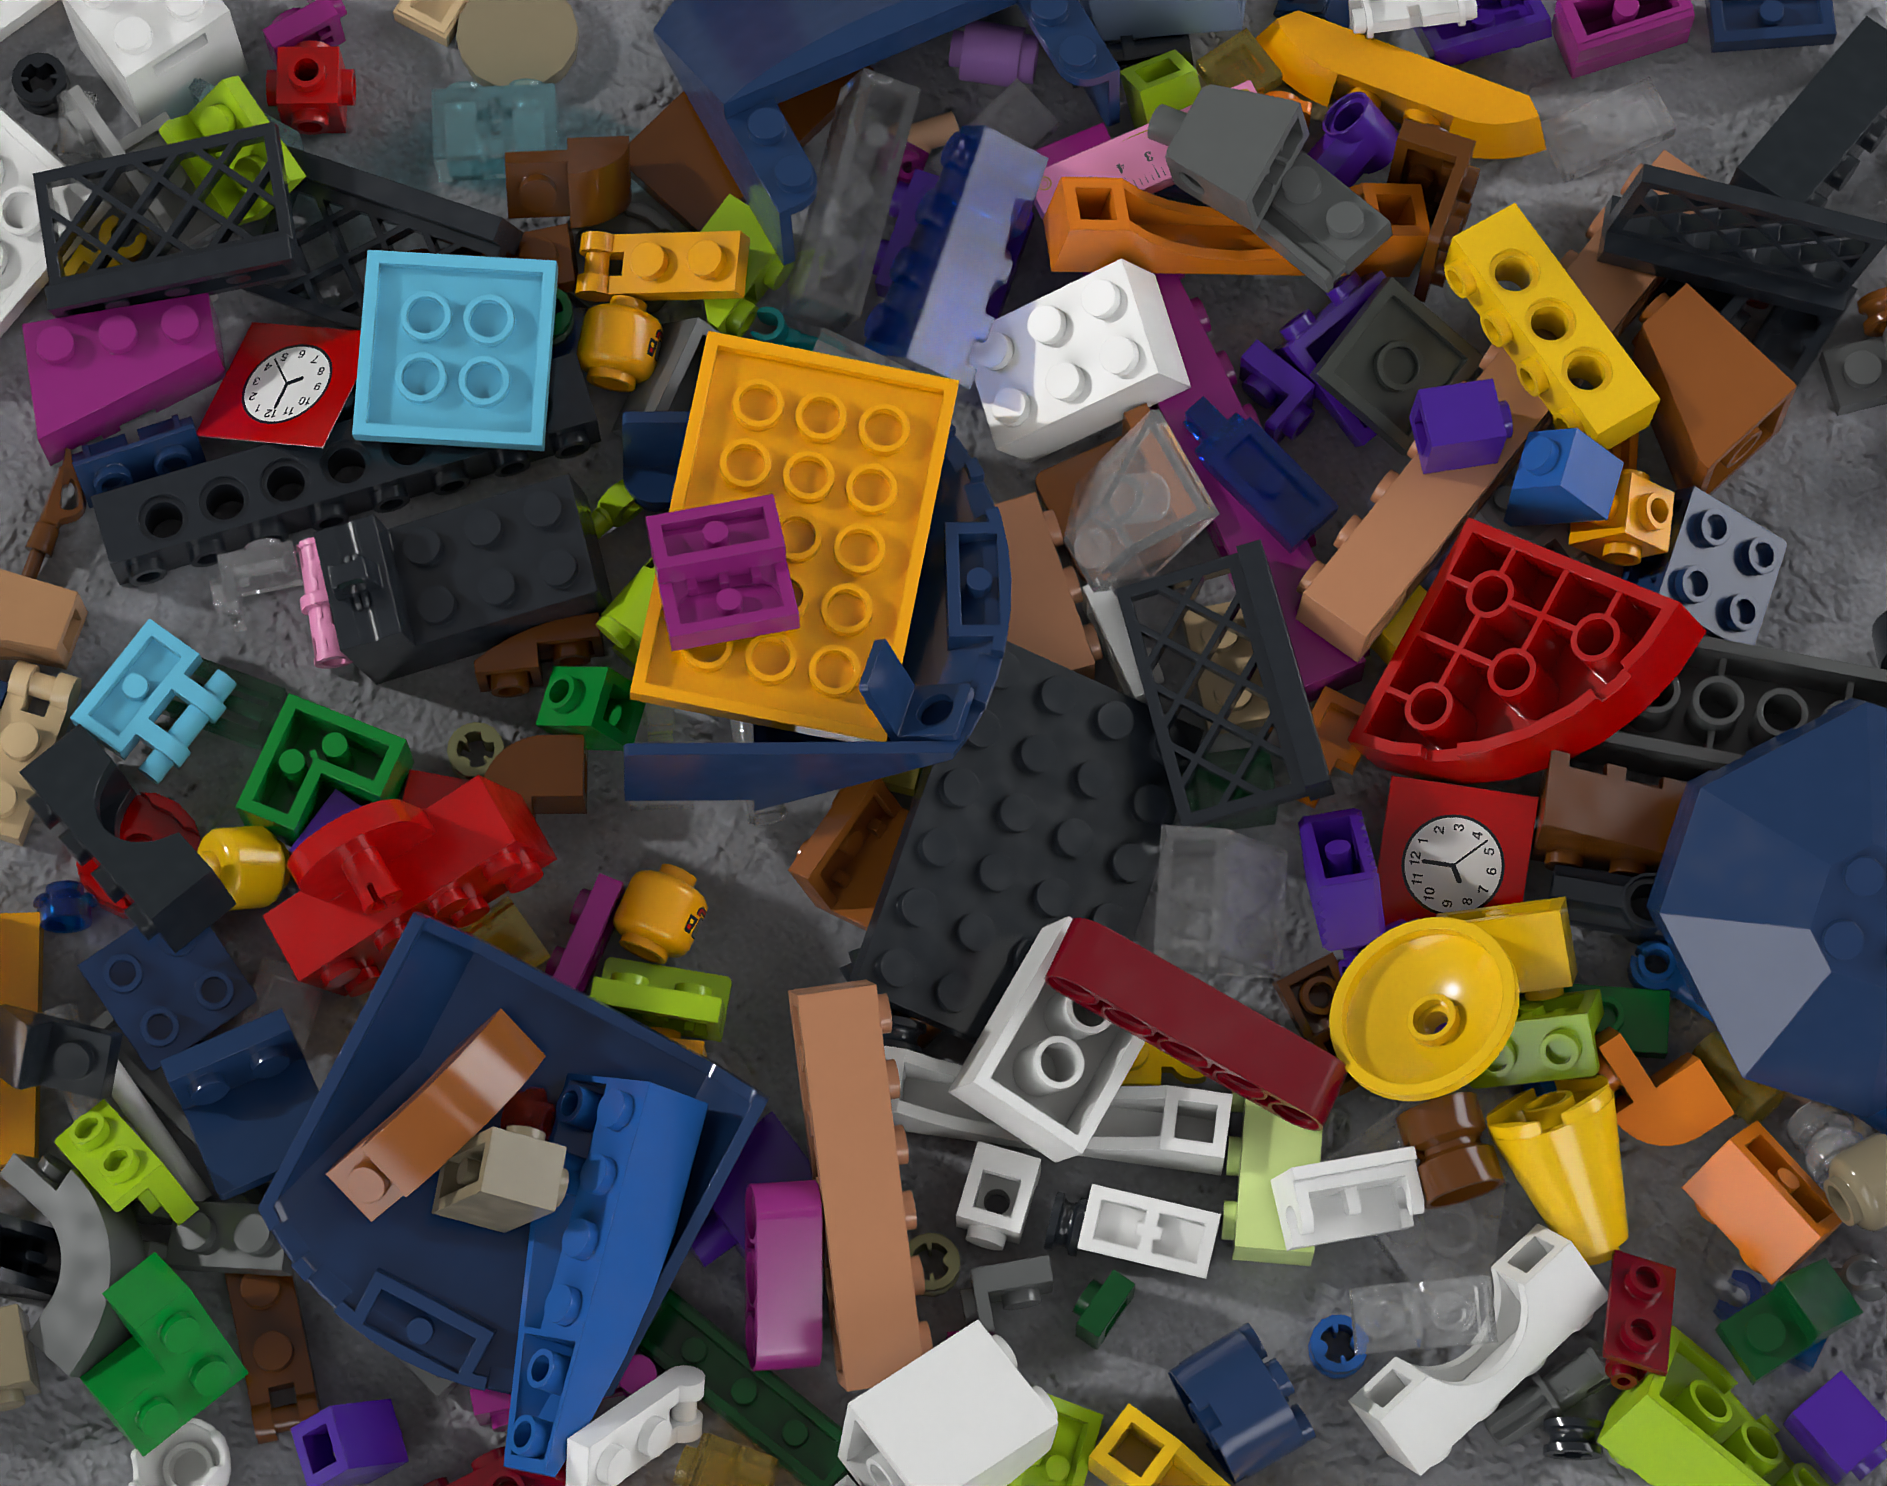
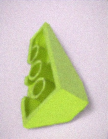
[1597,1325,1829,1486]

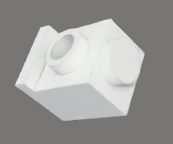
[956,1141,1041,1251]

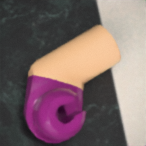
[885,111,961,184]

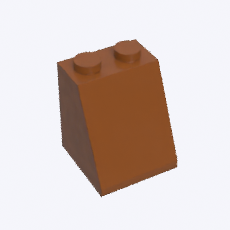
[1631,283,1797,495]

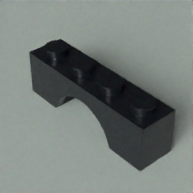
[19,724,237,954]

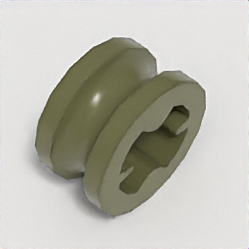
[447,722,505,780]
[908,1232,961,1297]

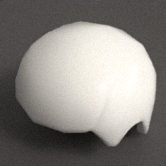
[128,1418,231,1486]

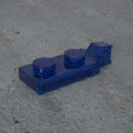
[1183,396,1338,554]

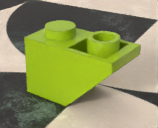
[700,193,795,337]

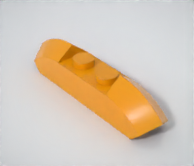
[1253,10,1547,159]

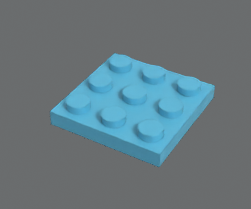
[352,250,559,451]

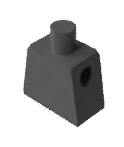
[1147,84,1309,231]

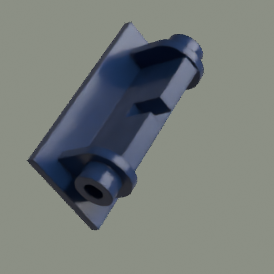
[72,414,207,508]

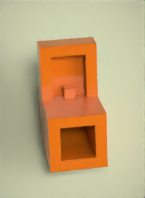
[1595,1026,1735,1146]

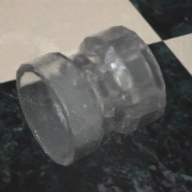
[1787,1101,1865,1189]

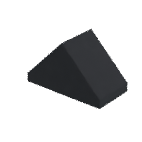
[0,1212,61,1302]

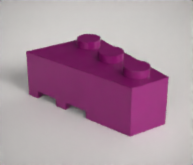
[22,293,226,466]

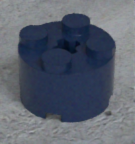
[1168,1323,1316,1484]

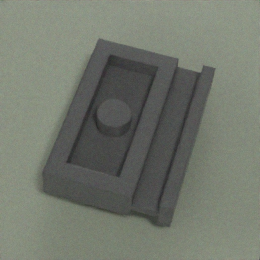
[1251,151,1393,293]

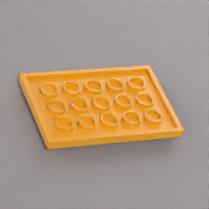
[630,331,959,742]

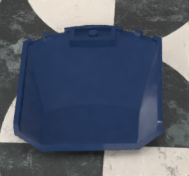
[258,911,770,1397]

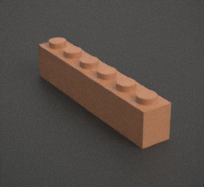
[788,979,933,1392]

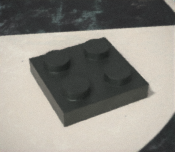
[1309,277,1484,456]

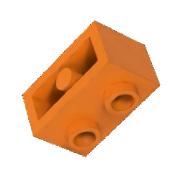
[1681,1120,1843,1285]

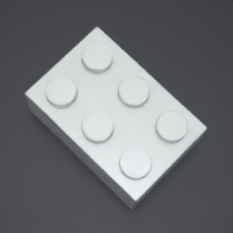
[961,259,1191,463]
[948,916,1145,1163]

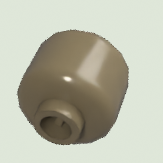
[1824,1133,1887,1232]

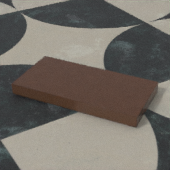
[629,65,875,232]

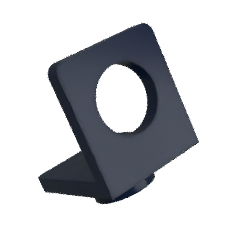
[859,639,975,742]

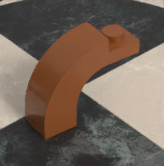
[326,1008,546,1222]

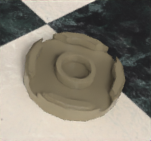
[456,0,579,97]

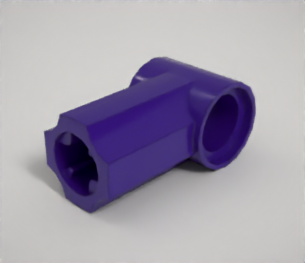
[1307,91,1399,188]

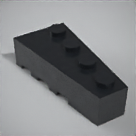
[1718,16,1887,229]

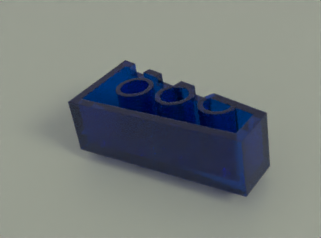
[861,125,1049,390]

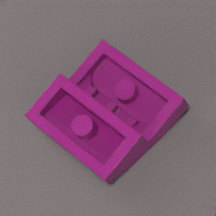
[646,494,800,651]

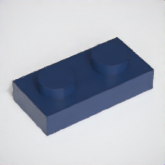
[1705,0,1837,53]

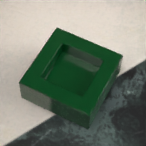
[1072,1269,1135,1350]

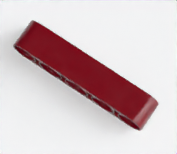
[1044,918,1348,1131]

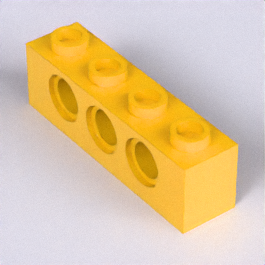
[1444,203,1660,450]

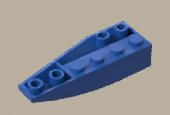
[503,1073,709,1478]

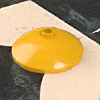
[1329,917,1520,1101]

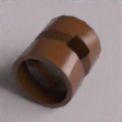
[1395,1092,1505,1209]

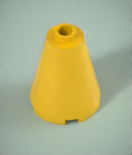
[1486,1075,1629,1266]

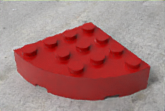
[1347,517,1707,784]

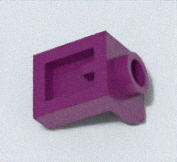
[262,0,347,66]

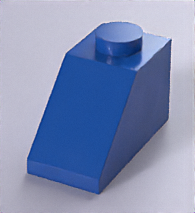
[1503,428,1624,527]

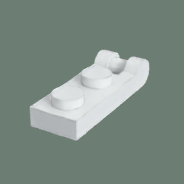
[566,1365,705,1486]

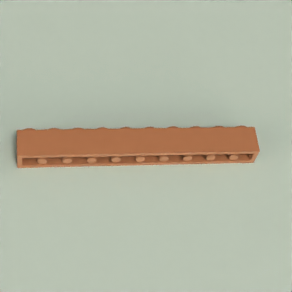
[1296,150,1707,663]

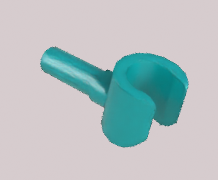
[750,307,840,356]

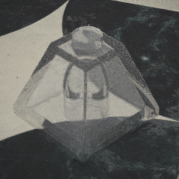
[1064,409,1219,593]

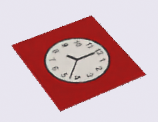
[196,322,361,448]
[1377,775,1539,925]

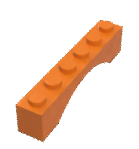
[1043,177,1430,277]

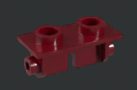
[1602,1249,1676,1390]

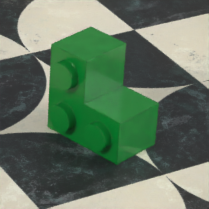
[236,693,414,847]
[80,1252,249,1457]

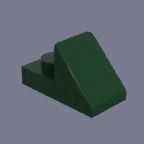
[1715,1258,1864,1385]

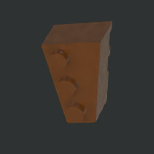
[1530,750,1686,877]

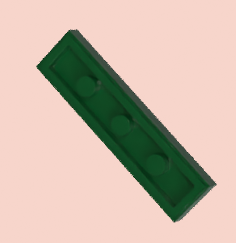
[637,1288,851,1486]

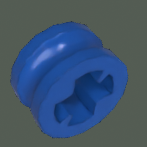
[1308,1315,1369,1379]

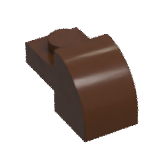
[505,136,632,228]

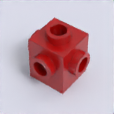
[266,40,357,135]

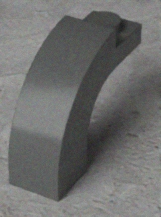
[0,1153,146,1378]

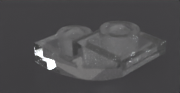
[1349,1275,1498,1355]

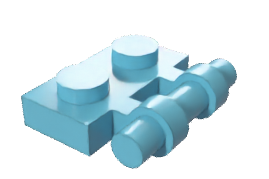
[70,618,237,784]

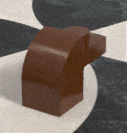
[484,735,588,820]

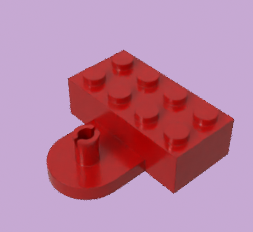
[262,775,557,997]

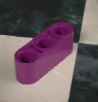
[745,1180,822,1371]

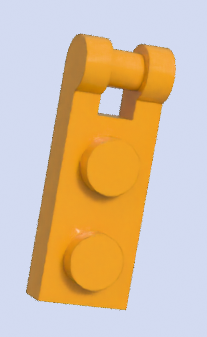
[575,231,750,302]

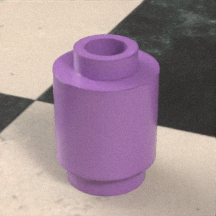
[949,20,1040,88]

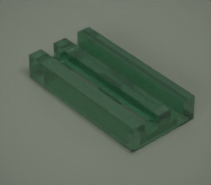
[162,658,288,751]

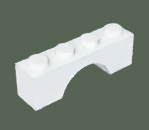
[1348,1224,1608,1476]

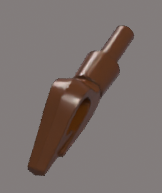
[21,448,87,579]

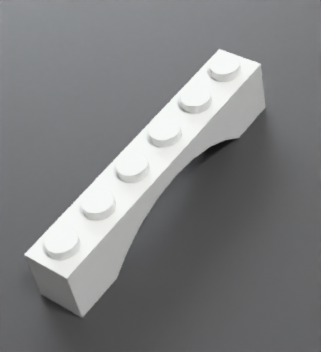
[884,1046,1233,1176]

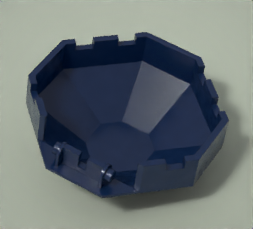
[1646,698,1887,1118]

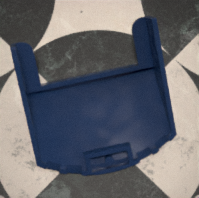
[653,0,1120,266]
[622,411,1012,811]

